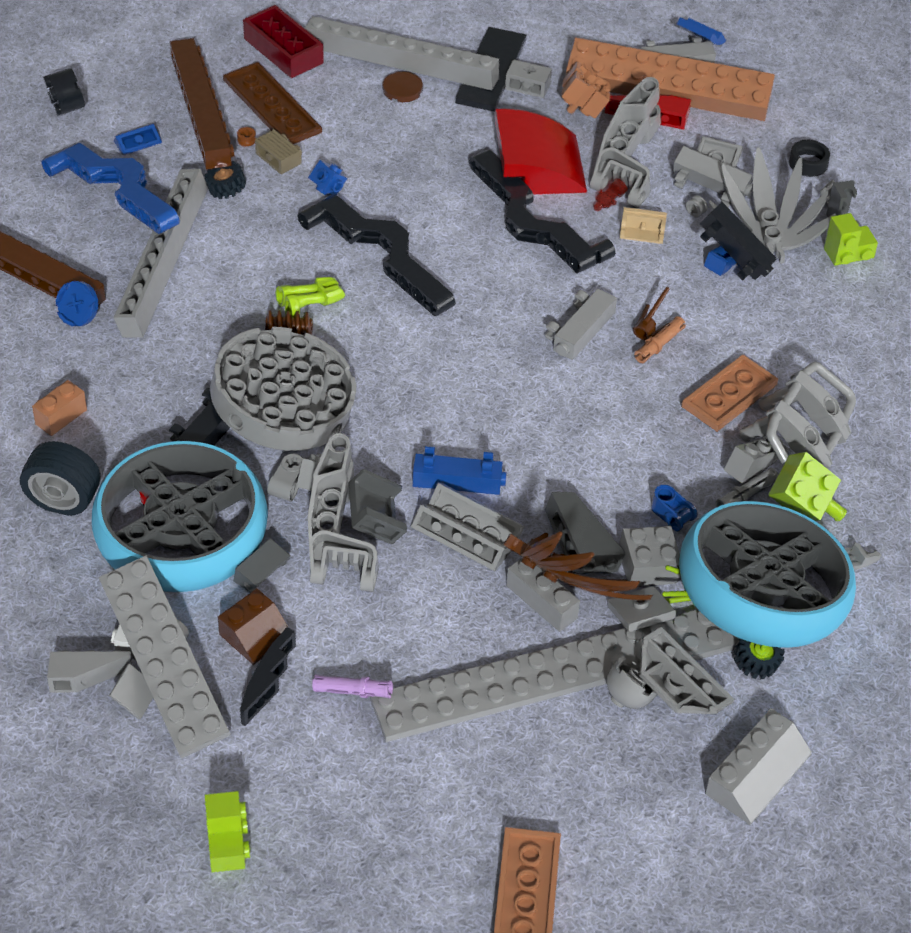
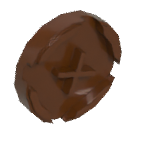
[382,72,423,103]

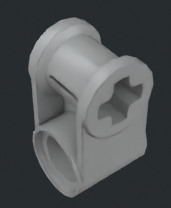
[267,454,303,502]

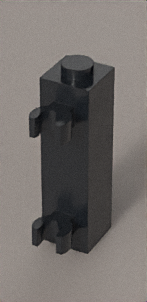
[700,202,777,281]
[169,388,230,446]

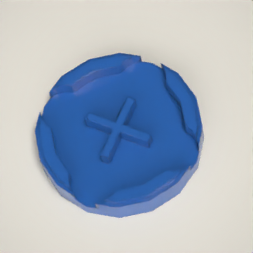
[56,281,98,326]

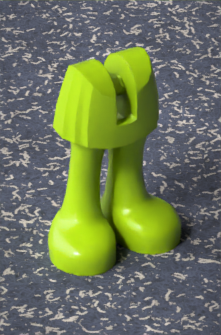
[275,277,345,317]

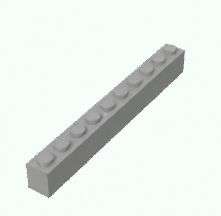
[305,16,499,90]
[113,169,208,338]

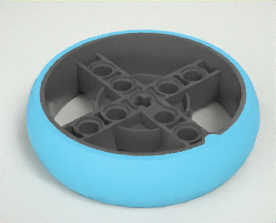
[92,441,268,592]
[679,501,856,648]

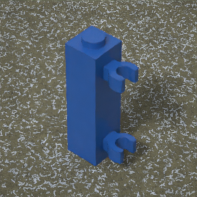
[413,446,507,495]

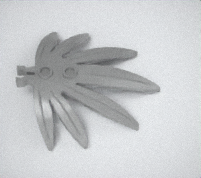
[709,147,836,264]

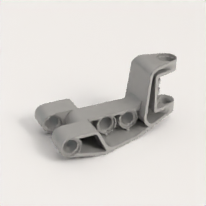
[590,77,661,208]
[307,433,379,592]

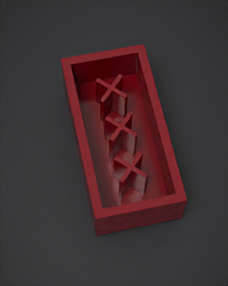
[243,5,324,79]

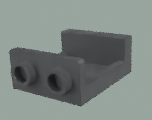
[349,469,407,544]

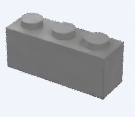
[507,558,580,632]

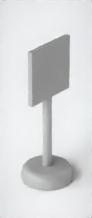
[109,619,189,719]

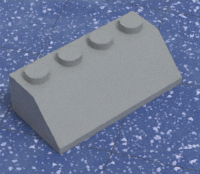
[706,708,812,825]

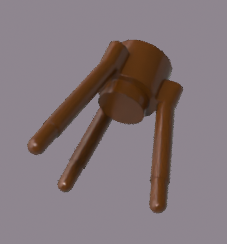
[633,287,670,340]

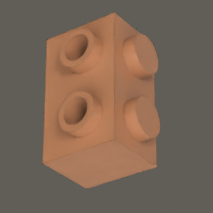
[32,380,87,436]

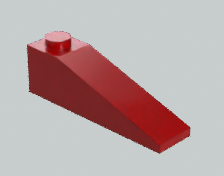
[604,95,691,130]

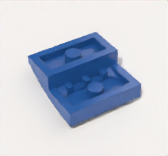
[677,17,726,45]

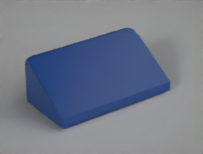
[114,124,162,155]

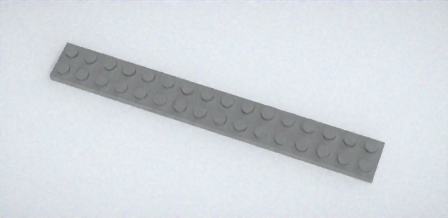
[370,610,741,742]

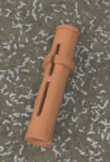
[634,316,686,363]

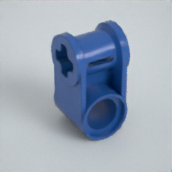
[651,485,698,531]

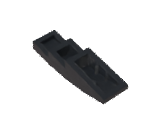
[240,627,296,726]

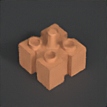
[562,61,610,119]

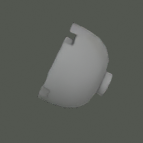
[606,657,658,709]

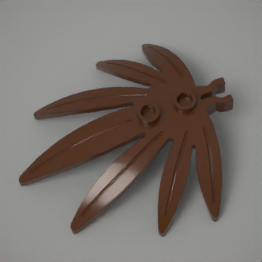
[503,531,653,600]

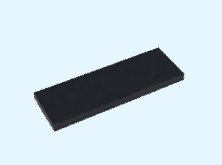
[455,27,527,112]

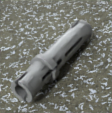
[715,468,778,507]

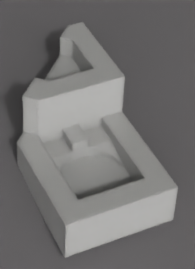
[844,542,881,571]

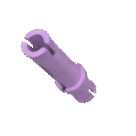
[312,675,393,698]

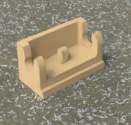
[620,207,667,244]

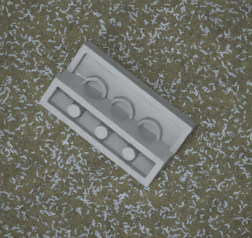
[411,483,525,571]

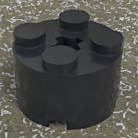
[43,68,85,116]

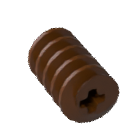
[265,309,313,335]

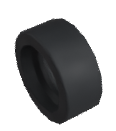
[789,139,831,177]

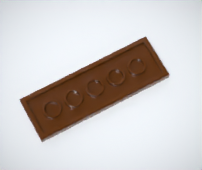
[223,62,322,144]

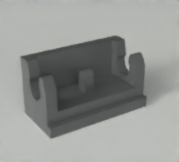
[826,180,857,217]
[233,538,291,593]

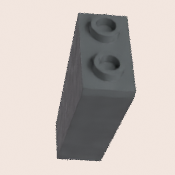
[545,492,625,573]

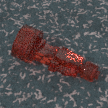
[593,179,628,212]

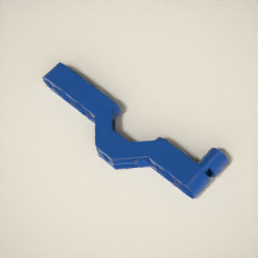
[41,143,180,234]

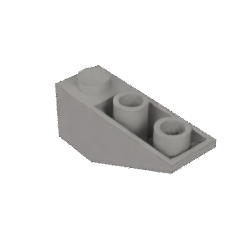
[724,437,790,483]
[47,650,132,693]

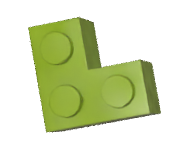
[824,213,878,266]
[204,791,250,873]

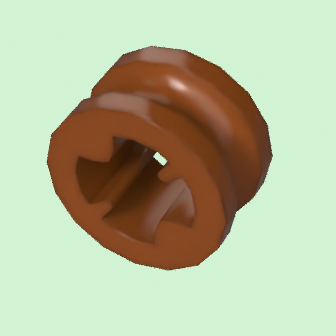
[237,127,256,147]

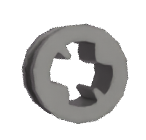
[686,195,707,218]

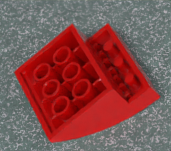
[495,109,587,195]

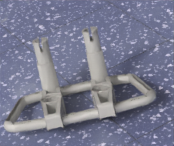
[740,362,856,469]

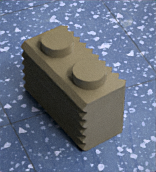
[255,129,302,175]

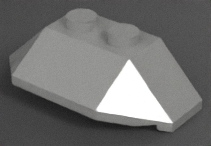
[639,627,735,714]

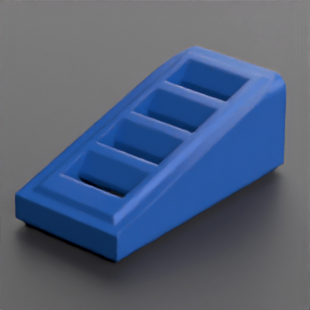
[704,246,737,276]

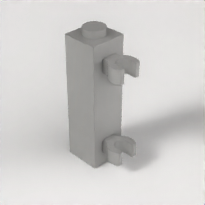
[641,37,716,63]
[673,146,753,208]
[545,289,617,360]

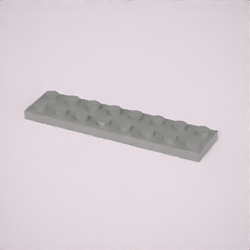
[98,555,231,758]

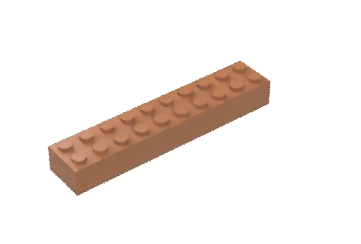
[566,37,775,121]

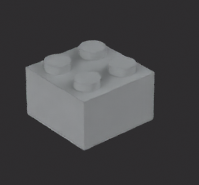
[619,526,680,586]

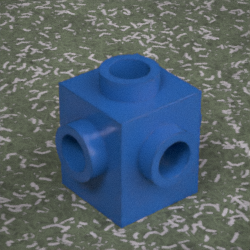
[308,160,348,195]

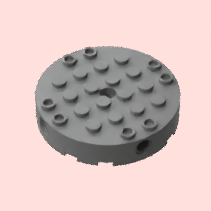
[210,327,356,451]

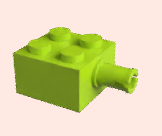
[768,452,847,521]

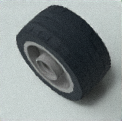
[19,441,101,516]

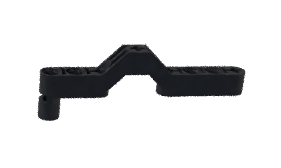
[469,150,616,273]
[297,194,455,316]

